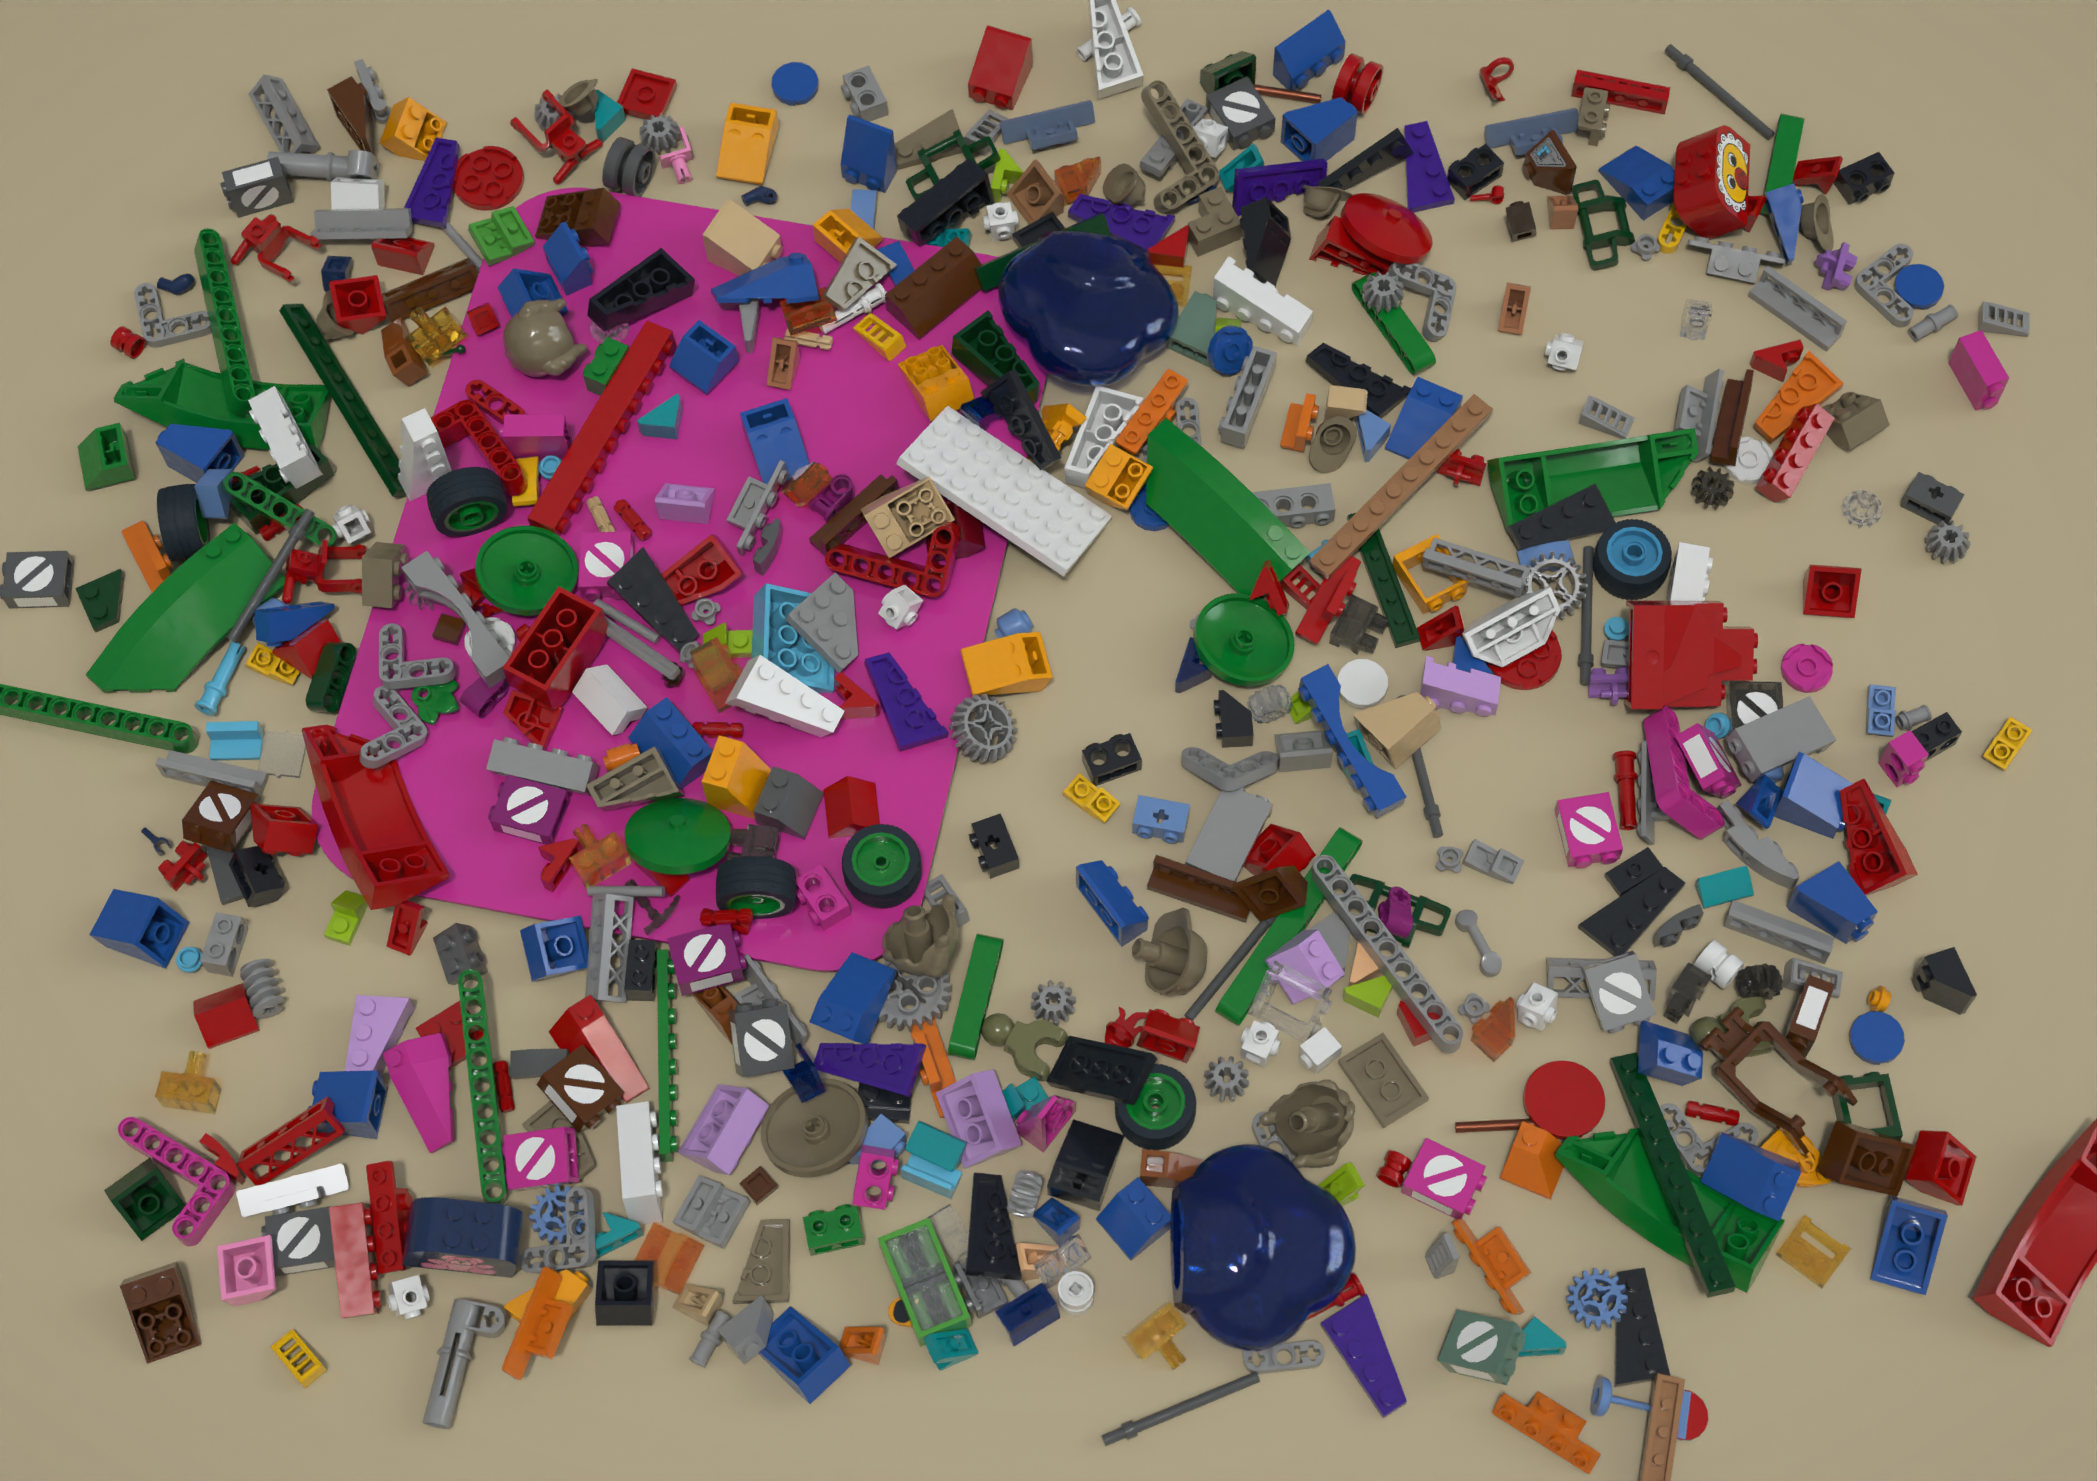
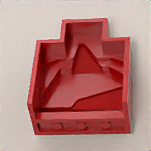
[1624,601,1758,709]

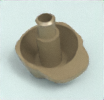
[1132,908,1207,996]

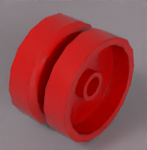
[1332,53,1384,115]

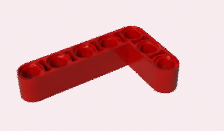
[431,399,528,496]
[825,522,960,597]

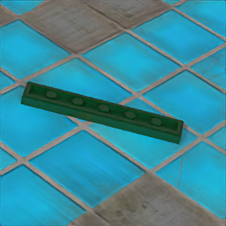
[974,213,1111,291]
[1347,513,1420,648]

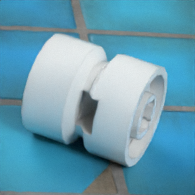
[1693,939,1745,990]
[1058,1271,1094,1316]

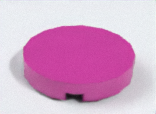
[1781,643,1833,693]

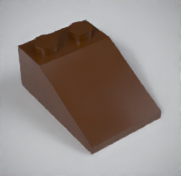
[327,76,375,155]
[1817,1120,1916,1197]

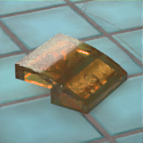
[780,287,837,336]
[634,1222,704,1295]

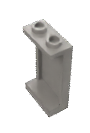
[1726,696,1836,782]
[1185,788,1273,882]

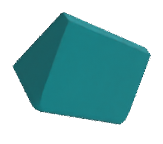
[1695,866,1754,909]
[905,1121,967,1172]

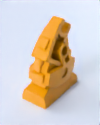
[1027,403,1087,464]
[1760,1117,1832,1188]

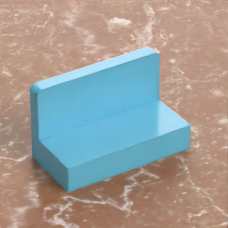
[206,721,264,761]
[900,1154,963,1199]

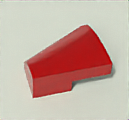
[503,690,564,751]

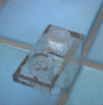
[1680,299,1712,340]

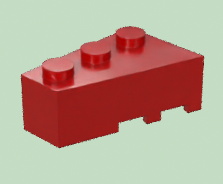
[1309,215,1393,276]

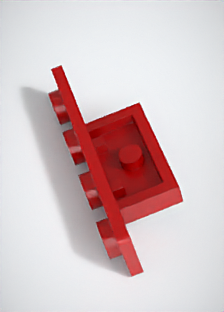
[1295,556,1361,645]
[366,1161,412,1274]

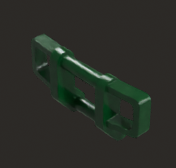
[906,129,1001,201]
[1572,180,1635,271]
[1344,874,1451,948]

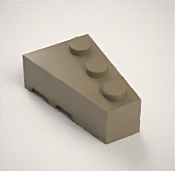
[586,746,684,811]

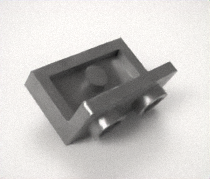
[433,923,487,985]
[952,1262,1008,1319]

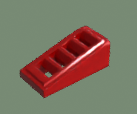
[1280,564,1320,609]

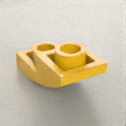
[512,456,540,506]
[245,642,300,686]
[1982,716,2033,771]
[1062,773,1121,823]

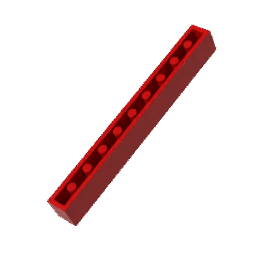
[527,320,676,536]

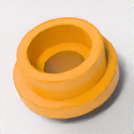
[1868,986,1891,1012]

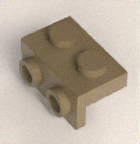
[1577,87,1611,146]

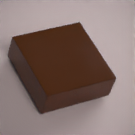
[432,613,466,645]
[739,1166,778,1205]

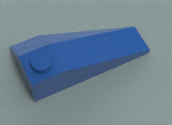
[711,253,819,303]

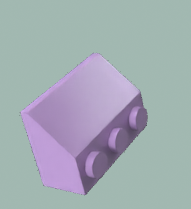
[936,1069,1022,1169]
[678,1084,769,1175]

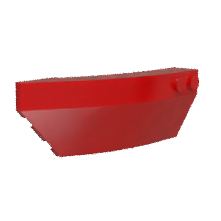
[302,724,449,910]
[1972,1118,2097,1347]

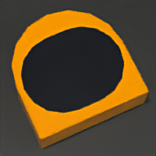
[888,1297,918,1328]

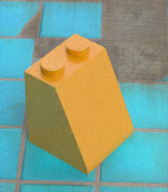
[701,735,771,819]

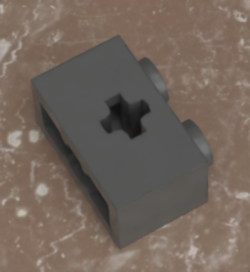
[1901,472,1965,525]

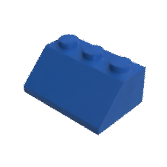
[1273,10,1346,90]
[628,697,713,789]
[1076,860,1149,947]

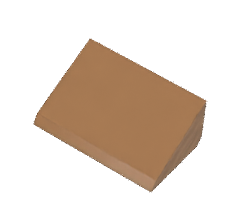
[1007,159,1063,224]

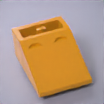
[716,102,779,185]
[898,345,975,421]
[960,632,1053,696]

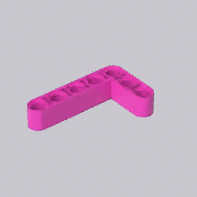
[1644,706,1725,839]
[118,1117,236,1246]

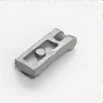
[354,59,390,124]

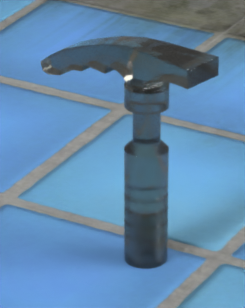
[625,879,680,936]

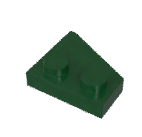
[75,568,125,633]

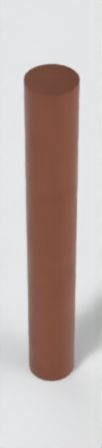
[1253,84,1322,104]
[1455,1119,1537,1133]

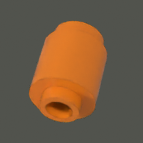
[602,743,640,772]

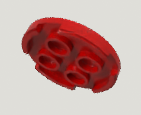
[453,146,524,211]
[1485,630,1562,690]
[1523,1060,1605,1140]

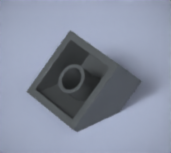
[753,766,824,840]

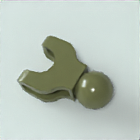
[1691,997,1775,1057]
[981,1013,1068,1082]

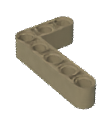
[1141,80,1219,213]

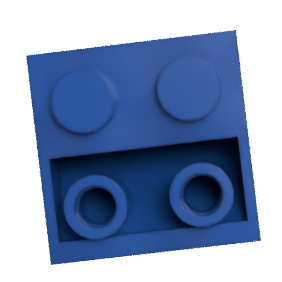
[543,221,594,296]
[669,320,739,395]

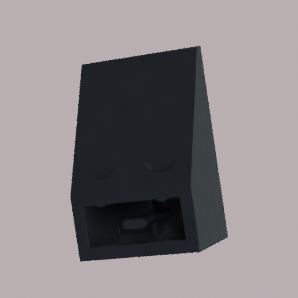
[1240,197,1291,287]
[1047,1119,1125,1211]

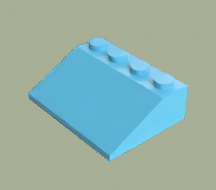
[752,583,834,693]

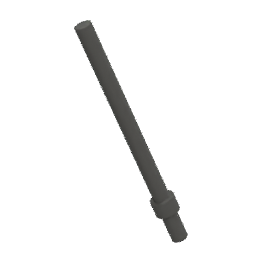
[1665,44,1775,140]
[227,508,315,643]
[1578,546,1594,686]
[1397,695,1443,838]
[1184,915,1278,1021]
[1101,1372,1260,1446]

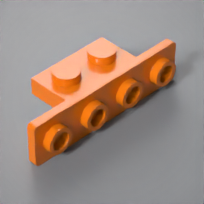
[1116,369,1188,455]
[121,521,173,592]
[910,1017,956,1118]
[1452,1219,1532,1315]
[502,1266,574,1380]
[1492,1391,1601,1474]

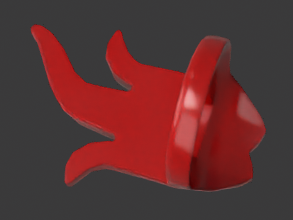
[1479,57,1514,102]
[1104,1007,1147,1048]

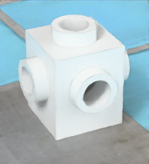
[1193,119,1228,158]
[983,202,1019,242]
[1545,333,1584,370]
[332,505,371,544]
[878,585,924,629]
[1516,982,1558,1031]
[1240,1020,1281,1067]
[387,1275,430,1320]

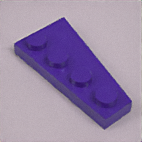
[1404,121,1455,213]
[404,137,460,228]
[1232,159,1328,216]
[1068,194,1175,255]
[864,652,949,751]
[812,1043,926,1097]
[1320,1294,1407,1418]

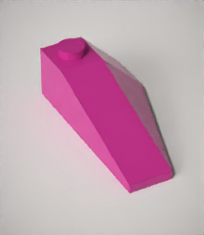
[383,1033,454,1153]
[1016,1095,1076,1153]

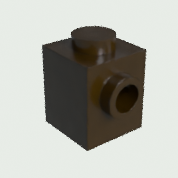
[1506,201,1537,242]

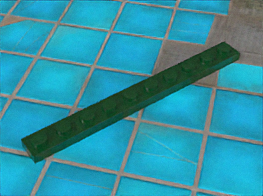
[279,304,406,497]
[1609,1052,1736,1298]

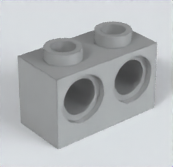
[841,65,888,122]
[200,913,248,977]

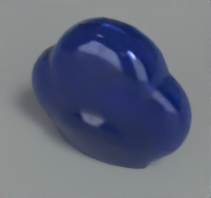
[998,231,1179,387]
[1170,1144,1356,1351]

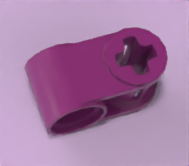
[809,474,855,522]
[460,677,509,718]
[1378,886,1413,938]

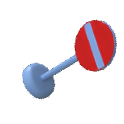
[1590,1377,1709,1441]

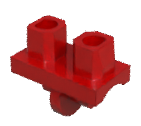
[1437,449,1487,486]
[158,841,208,891]

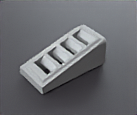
[964,109,1008,156]
[739,298,760,354]
[1978,302,2030,337]
[1579,395,1634,439]
[924,874,970,928]
[1782,957,1843,998]
[1425,1233,1460,1279]

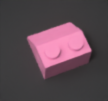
[217,1235,276,1306]

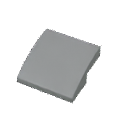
[673,1175,750,1249]

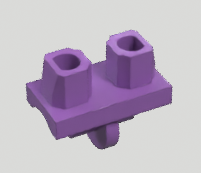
[1815,242,1858,291]
[1588,667,1628,705]

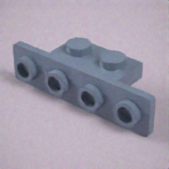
[1000,100,1095,150]
[1485,108,1578,156]

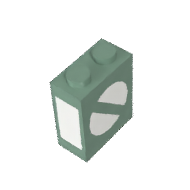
[1438,1310,1526,1385]

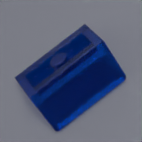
[783,1043,826,1103]
[995,1283,1060,1346]

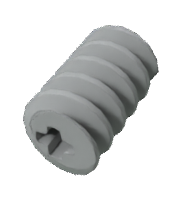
[240,959,284,1019]

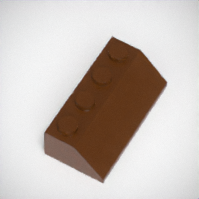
[885,237,981,340]

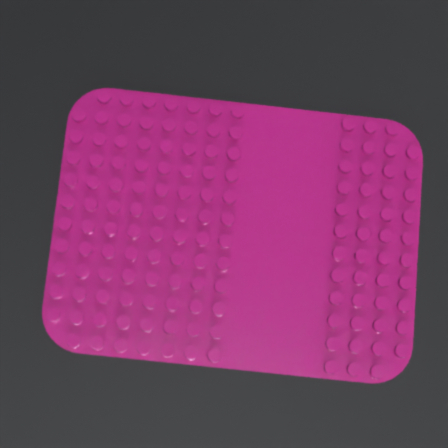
[312,188,1056,972]

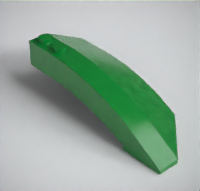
[113,359,331,450]
[1146,418,1310,599]
[1487,428,1699,533]
[86,523,285,692]
[1555,1128,1785,1293]

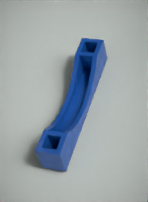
[1298,664,1406,818]

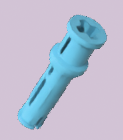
[194,642,246,716]

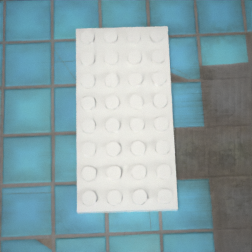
[896,406,1112,577]

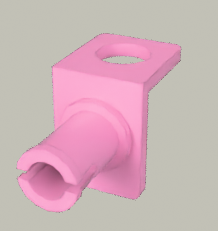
[660,127,693,184]

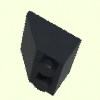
[1913,947,1977,1015]
[595,1261,654,1326]

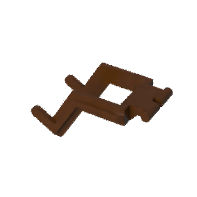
[1699,1006,1858,1156]

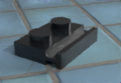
[858,1083,914,1124]

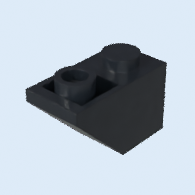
[1213,690,1254,748]

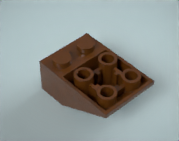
[535,187,620,247]
[120,1261,201,1364]

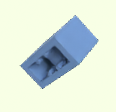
[1132,795,1190,844]

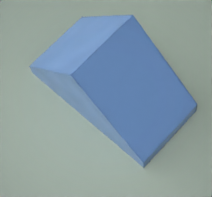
[1355,410,1391,462]
[194,469,234,519]

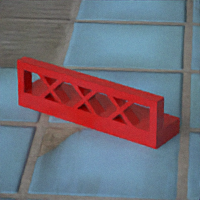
[1571,69,1670,115]
[237,1096,345,1186]

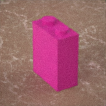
[1948,330,2009,411]
[499,414,572,461]

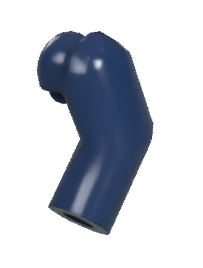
[741,186,777,206]
[157,273,195,295]

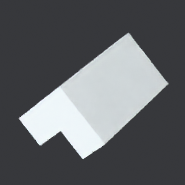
[572,665,648,735]

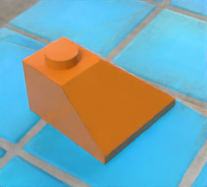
[1500,1121,1564,1200]

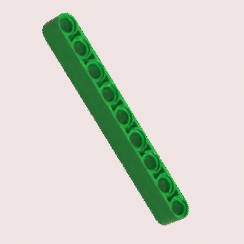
[194,228,255,416]
[0,684,198,754]
[1215,827,1363,1026]
[458,969,508,1205]

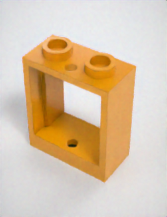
[1392,534,1469,614]

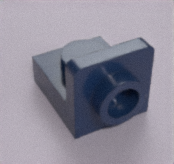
[321,256,353,292]

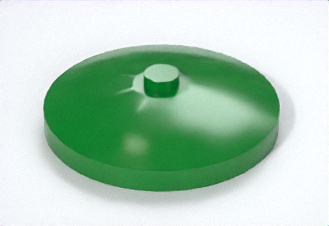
[475,526,578,616]
[1193,593,1295,687]
[624,798,731,875]

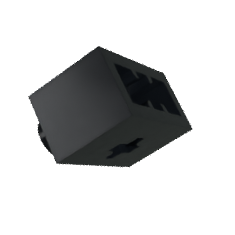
[968,813,1019,879]
[229,846,284,907]

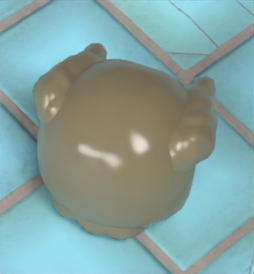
[502,298,588,377]
[882,894,958,979]
[1260,1080,1355,1168]

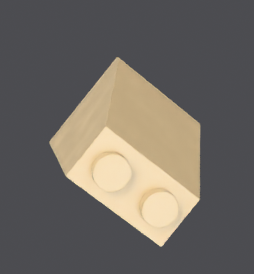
[703,198,783,276]
[1354,691,1442,769]

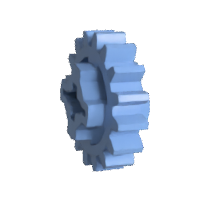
[529,1185,586,1245]
[1567,1268,1628,1331]

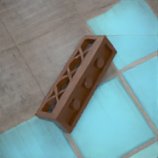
[382,258,478,322]
[1710,369,1754,466]
[809,474,898,556]
[1147,855,1251,923]

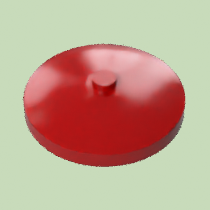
[1341,193,1433,264]

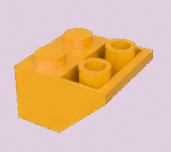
[379,97,447,161]
[812,209,883,263]
[1084,444,1153,510]

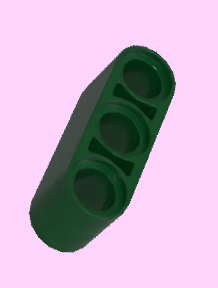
[306,642,357,713]

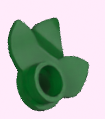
[411,680,459,725]

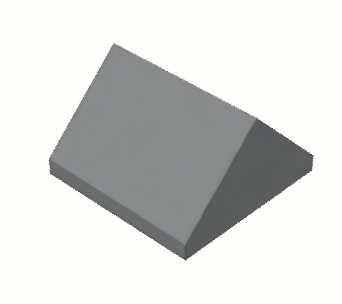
[1274,730,1332,772]

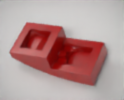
[199,1133,245,1185]

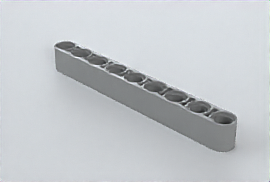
[1312,855,1463,1053]

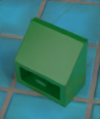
[77,423,135,491]

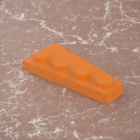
[1754,351,1844,443]

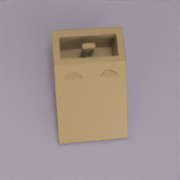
[861,476,955,558]

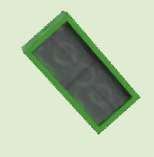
[878,1218,972,1347]

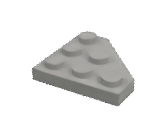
[785,572,858,673]

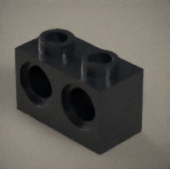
[1447,144,1504,200]
[1833,152,1895,205]
[1911,712,1962,762]
[1082,733,1142,786]
[624,940,659,1002]

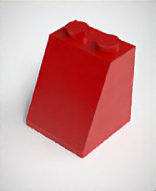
[968,25,1033,111]

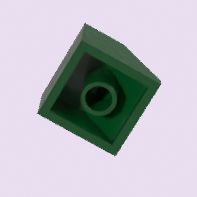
[1200,51,1257,95]
[104,1157,186,1241]

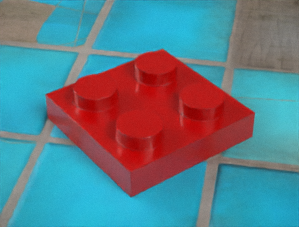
[617,68,677,120]
[415,1001,484,1070]

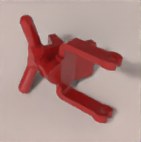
[510,89,603,184]
[231,214,322,282]
[282,540,366,604]

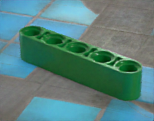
[1760,114,1804,215]
[1351,272,1436,375]
[222,472,337,547]
[948,933,1004,1061]

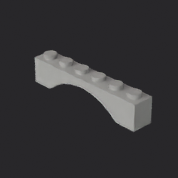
[401,551,512,688]

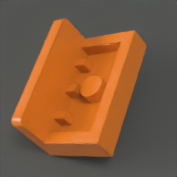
[1280,393,1319,452]

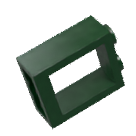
[1832,1072,1903,1139]

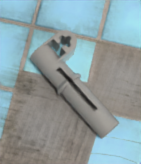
[267,150,379,182]
[422,1299,506,1429]

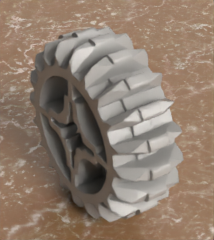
[1519,551,1587,619]
[948,694,1018,763]

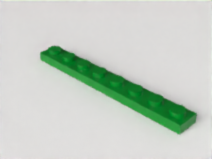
[657,949,678,1162]

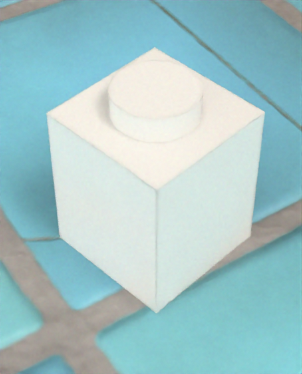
[1299,1027,1342,1074]

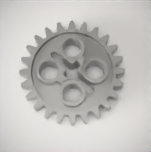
[878,959,952,1032]

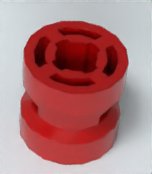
[110,326,146,359]
[1376,1150,1412,1188]

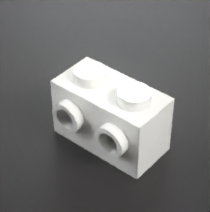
[331,177,385,209]

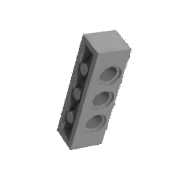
[1252,483,1335,528]

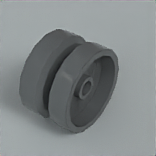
[602,137,655,197]

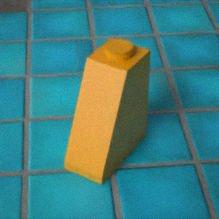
[504,1269,592,1324]

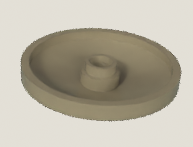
[761,1078,868,1178]

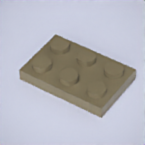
[1338,1033,1429,1128]

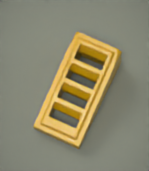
[853,312,906,361]
[271,1329,327,1388]

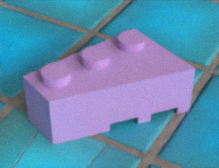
[1420,656,1501,716]
[345,995,415,1076]

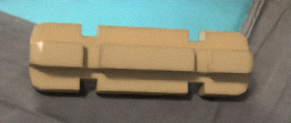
[784,328,833,351]
[587,496,615,532]

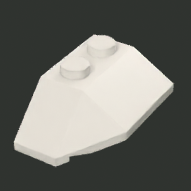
[1462,587,1561,667]

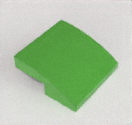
[468,206,535,266]

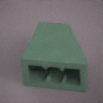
[1167,291,1217,368]

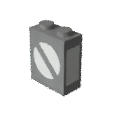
[1581,951,1656,1033]

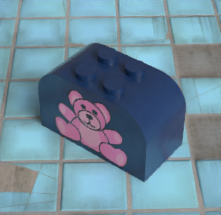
[402,1197,523,1278]

